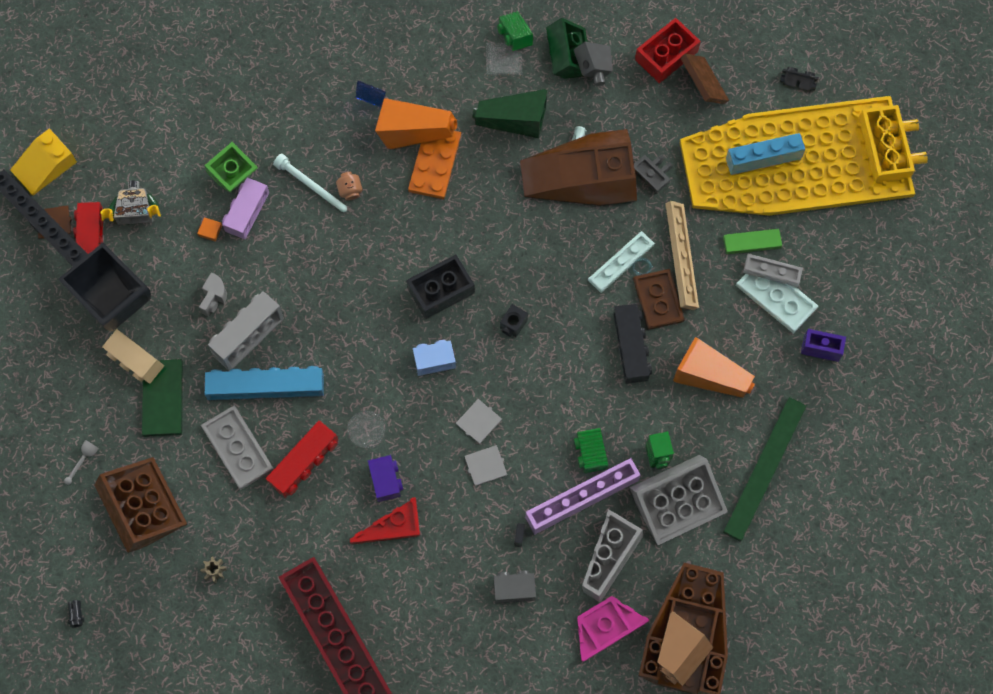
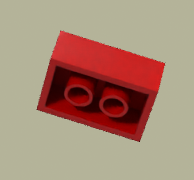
[635,18,701,84]

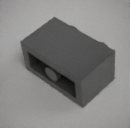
[494,570,536,603]

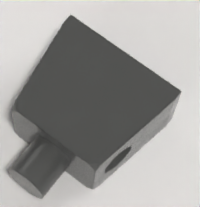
[574,42,613,86]

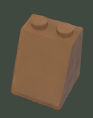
[657,611,713,686]

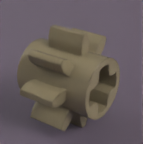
[200,557,227,583]

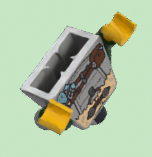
[101,180,161,225]

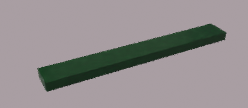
[723,397,807,542]

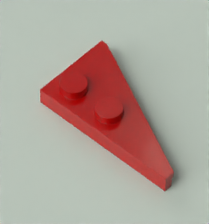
[350,497,420,544]

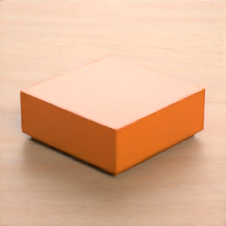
[197,217,222,242]

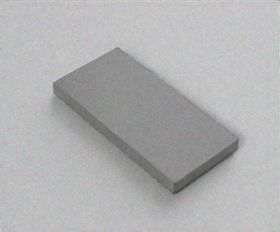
[201,405,274,490]

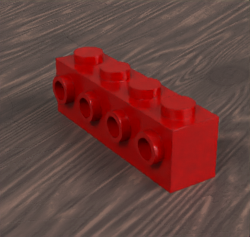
[266,420,338,498]

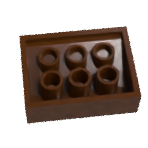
[94,457,187,553]

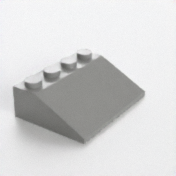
[629,455,728,545]

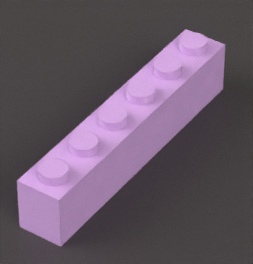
[525,458,641,535]

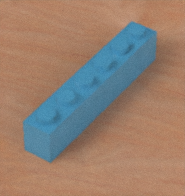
[205,366,324,400]

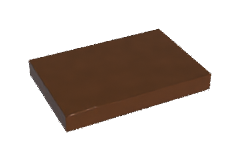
[681,53,729,104]
[633,269,685,330]

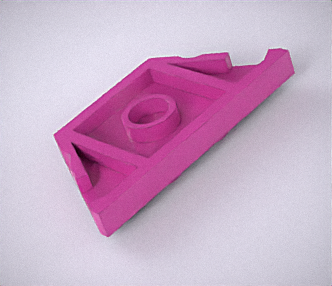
[577,596,649,662]

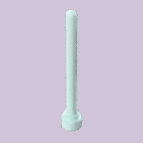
[273,154,347,212]

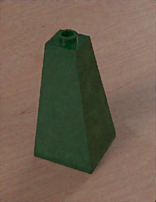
[472,89,548,138]

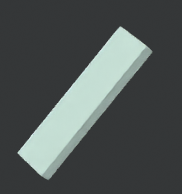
[588,231,655,293]

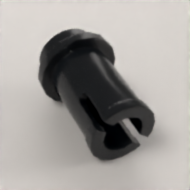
[67,600,84,628]

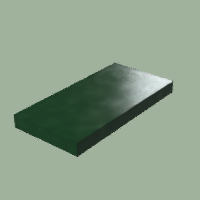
[142,359,183,437]

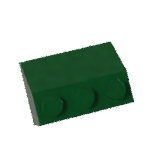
[546,18,588,79]

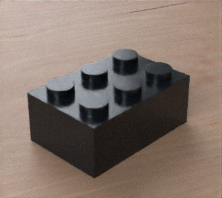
[406,255,475,319]

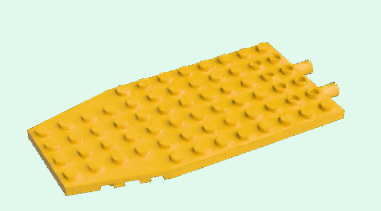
[679,96,928,216]

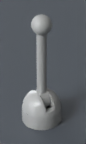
[64,440,99,485]

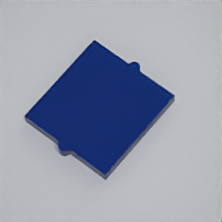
[356,80,386,108]

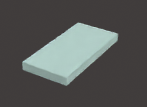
[735,274,818,334]

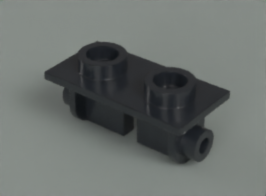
[780,67,819,91]

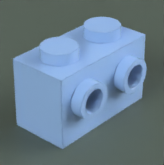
[413,340,456,376]

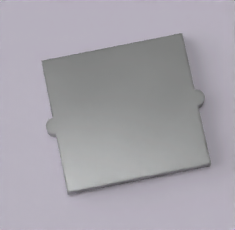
[456,399,502,444]
[464,445,507,486]

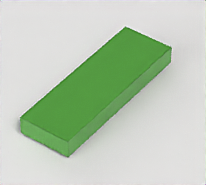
[723,229,782,254]

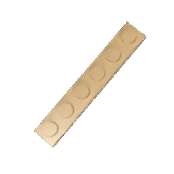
[666,201,699,310]

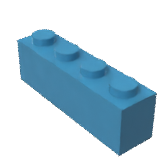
[726,133,805,175]

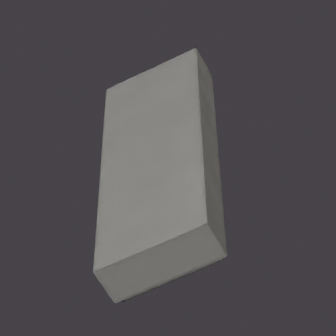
[743,254,803,287]

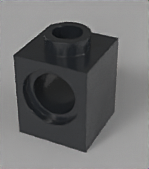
[500,304,528,337]

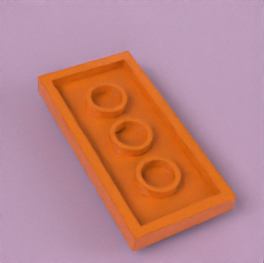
[408,131,461,199]

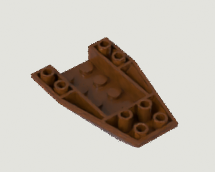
[520,129,637,206]
[638,563,728,694]

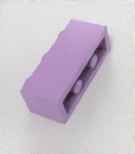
[222,178,269,239]

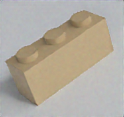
[102,329,165,383]

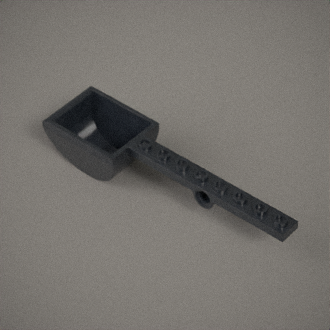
[0,169,151,332]

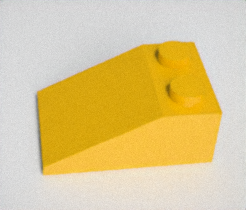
[10,128,77,196]

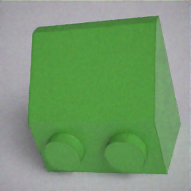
[204,142,258,192]

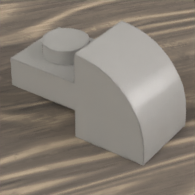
[199,272,227,317]

